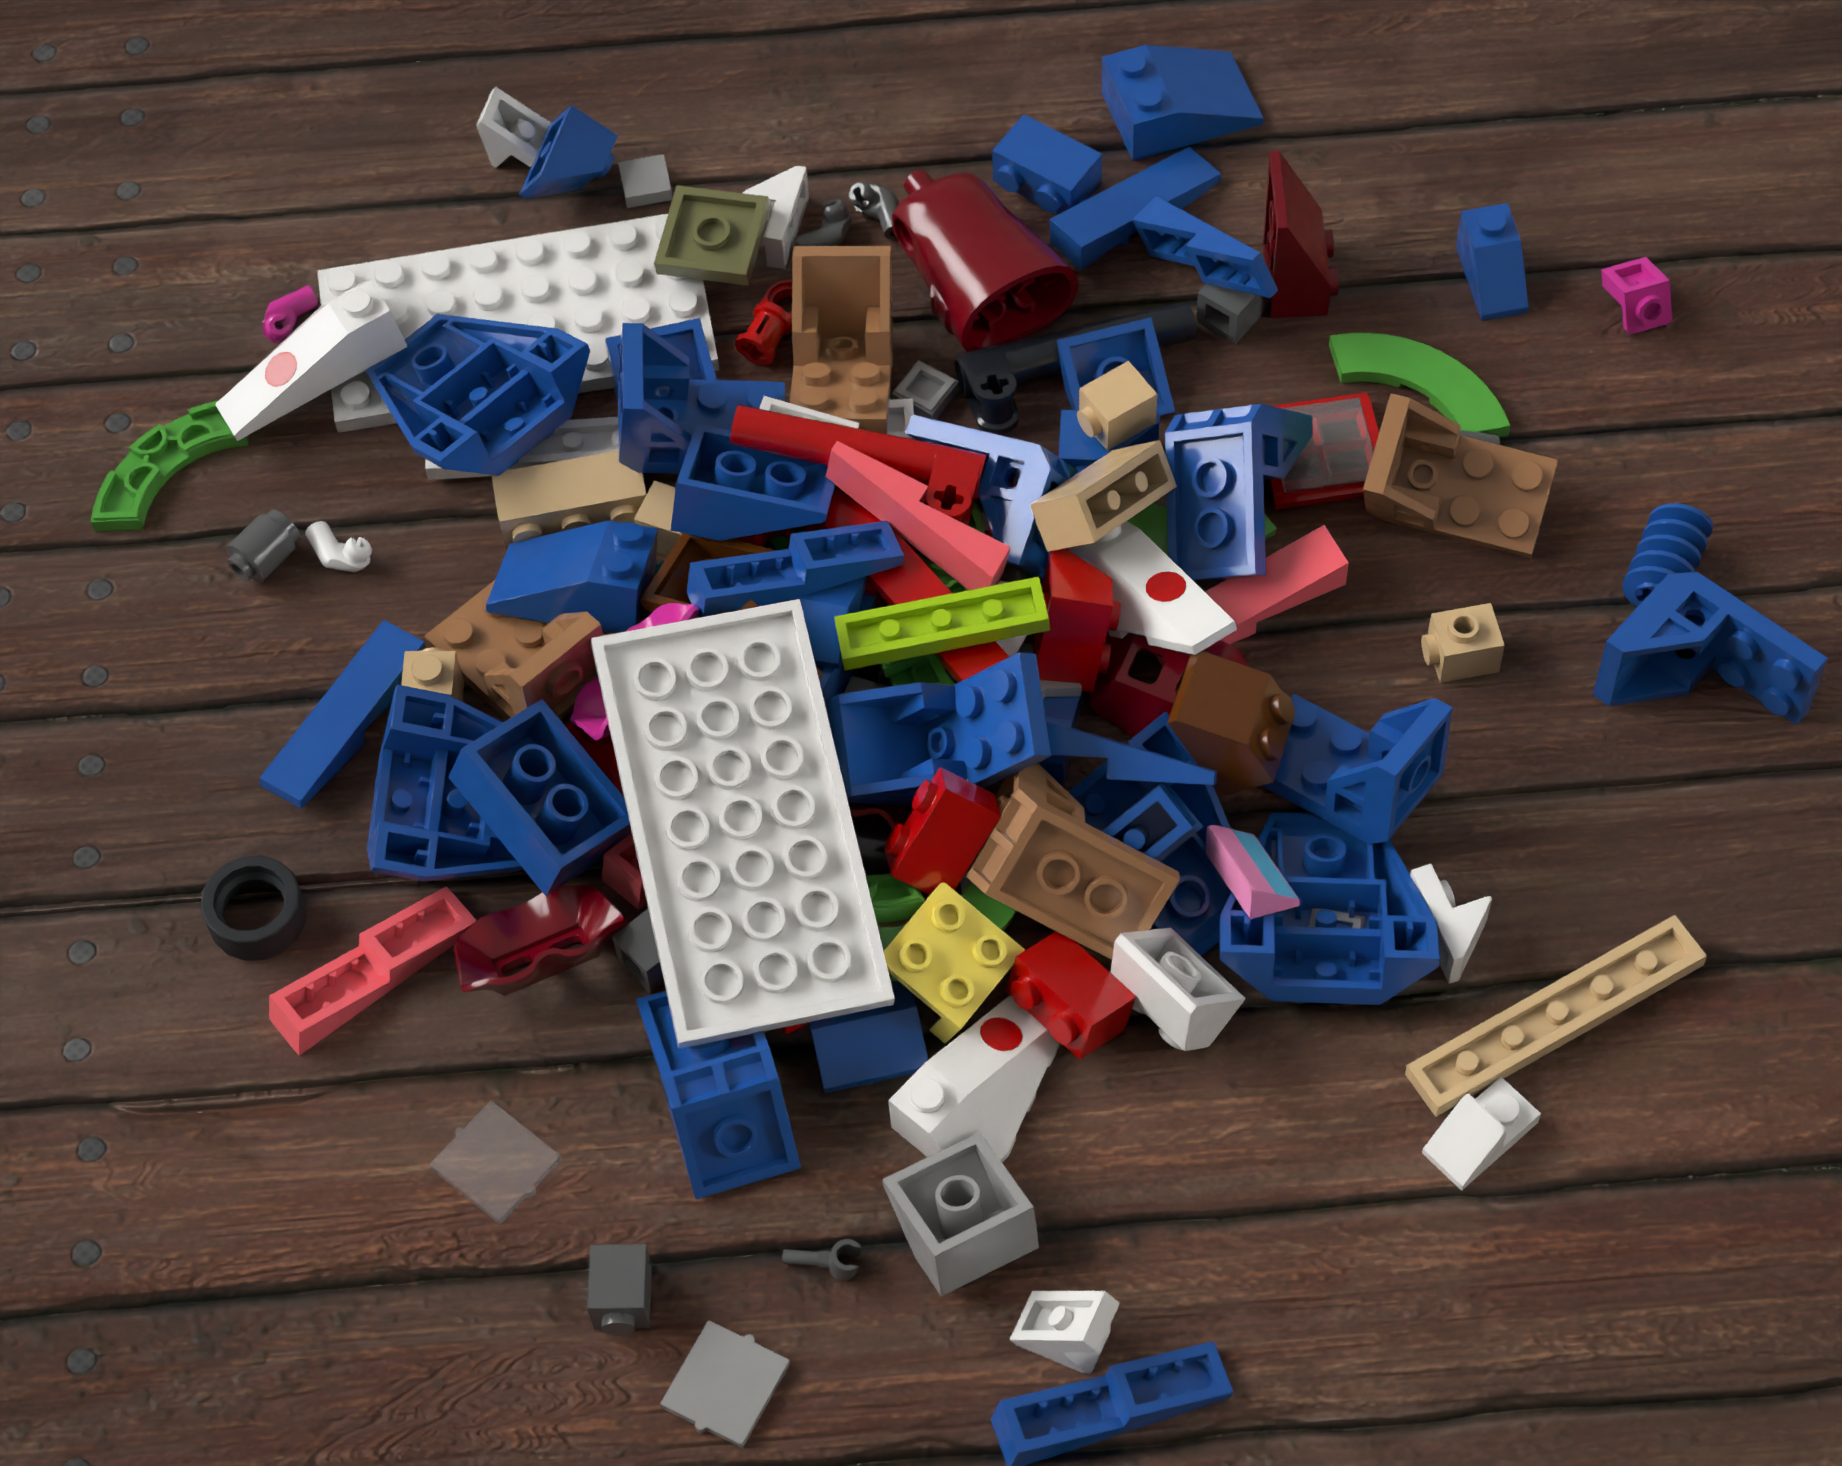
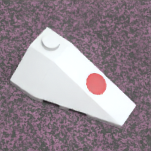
[215,280,407,441]
[1069,521,1237,655]
[888,996,1060,1163]

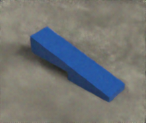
[1050,147,1221,271]
[1132,196,1278,298]
[687,521,904,618]
[259,620,425,809]
[1046,720,1217,785]
[991,1341,1234,1466]

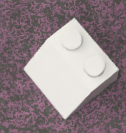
[1110,928,1246,1051]

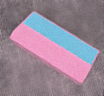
[1206,825,1300,919]

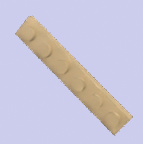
[1405,915,1707,1117]

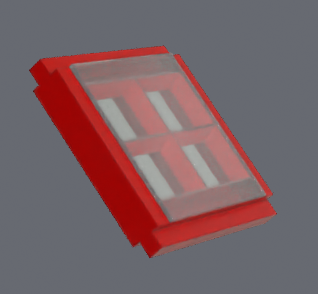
[1267,392,1379,510]

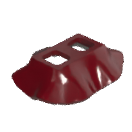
[1089,632,1250,738]
[454,885,627,996]

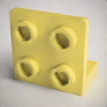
[884,883,1025,1044]

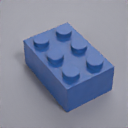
[448,699,632,896]

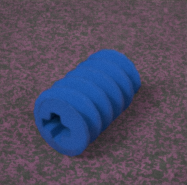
[1622,503,1714,608]

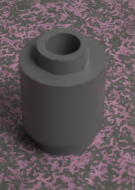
[226,509,300,582]

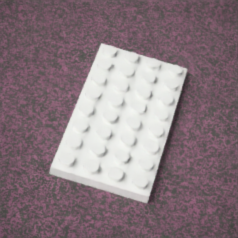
[317,214,719,433]
[591,599,895,1049]

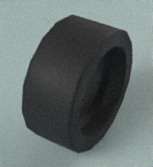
[200,855,307,961]

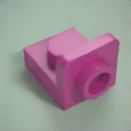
[1601,257,1672,334]

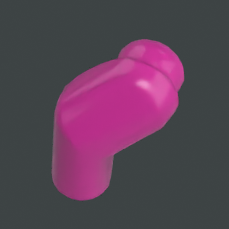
[262,285,319,343]

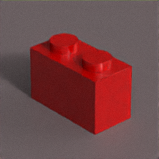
[885,767,1001,895]
[1005,931,1136,1060]

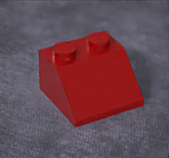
[1032,548,1121,692]

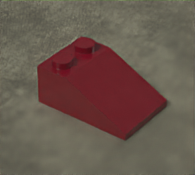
[1262,151,1338,318]

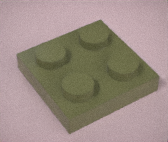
[654,185,771,286]

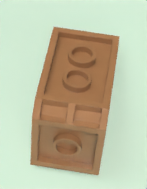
[789,246,893,434]
[1363,393,1558,559]
[424,579,603,721]
[966,763,1180,960]

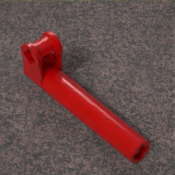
[730,405,987,526]

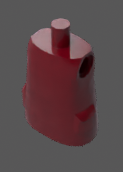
[892,169,1079,352]

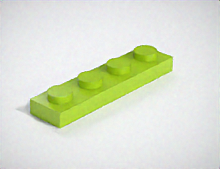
[834,577,1050,671]

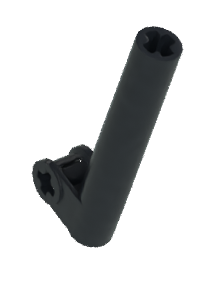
[954,302,1197,435]

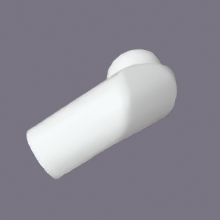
[305,521,372,572]

